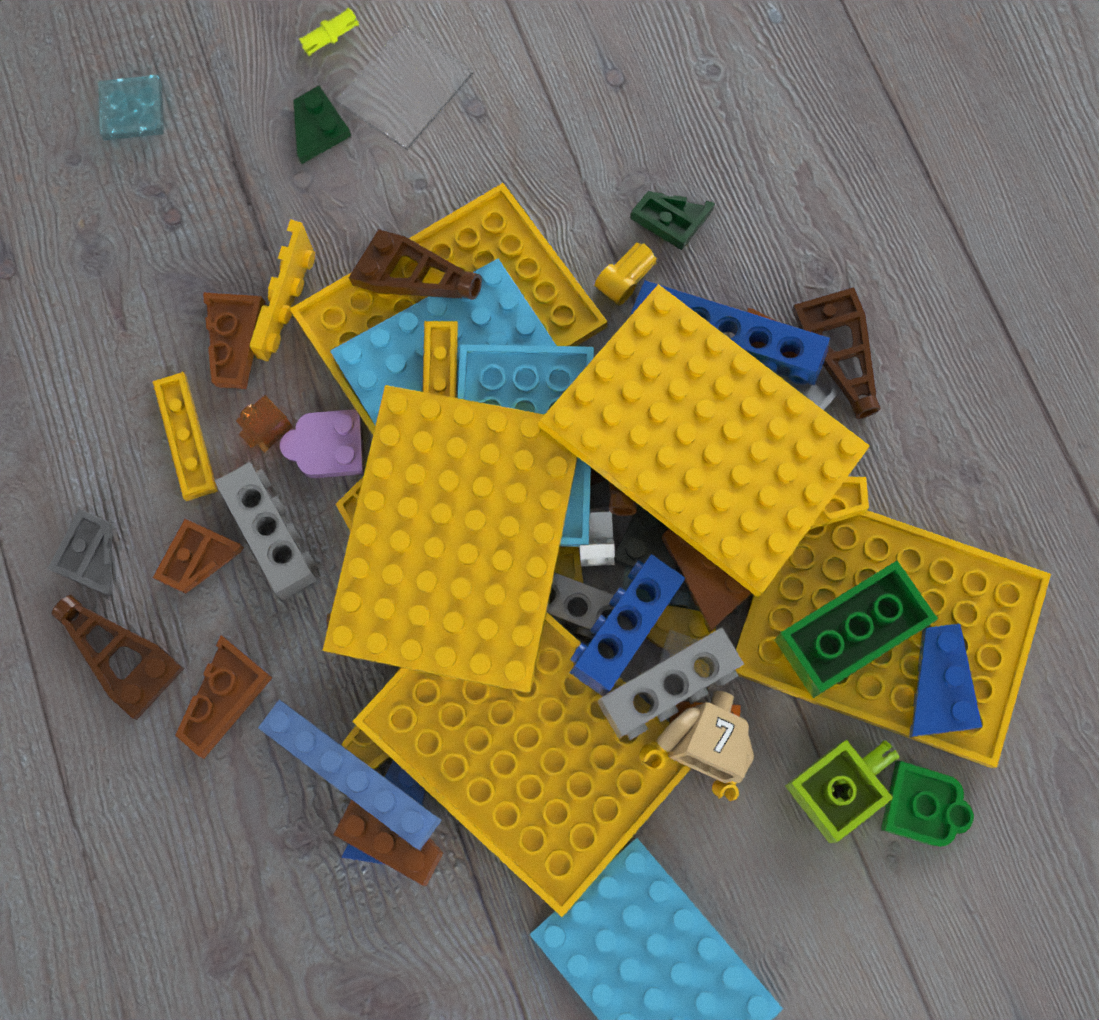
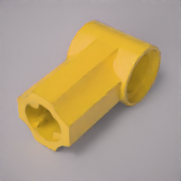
[594,242,657,306]

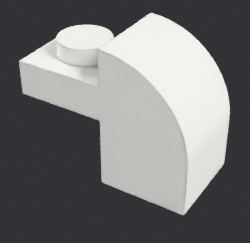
[580,507,615,567]

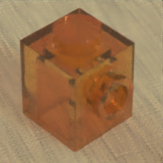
[235,395,293,453]

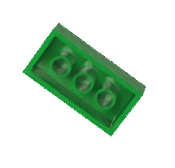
[774,560,938,698]

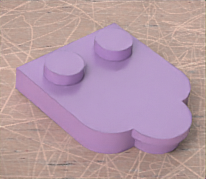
[280,409,364,478]

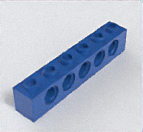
[631,280,830,386]

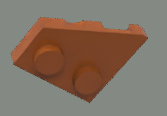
[152,519,244,594]

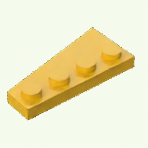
[249,219,315,362]

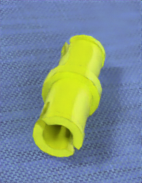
[299,7,359,56]

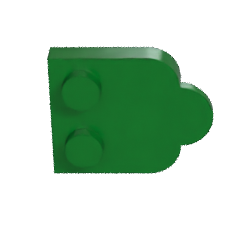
[881,761,974,847]

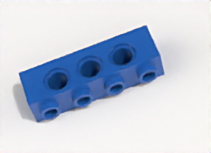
[569,554,685,696]

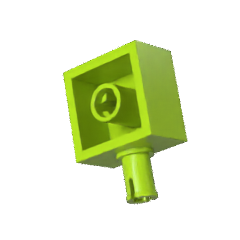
[784,740,899,843]

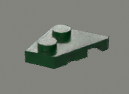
[293,85,352,165]
[630,191,715,250]

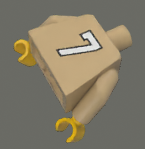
[640,691,754,801]

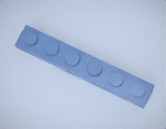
[258,700,441,850]

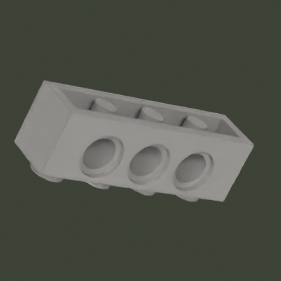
[215,462,318,600]
[547,573,632,649]
[597,627,744,740]

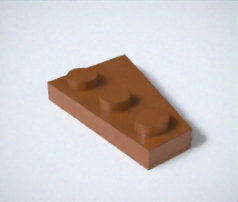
[203,292,266,389]
[662,528,752,633]
[175,635,273,759]
[333,800,443,886]

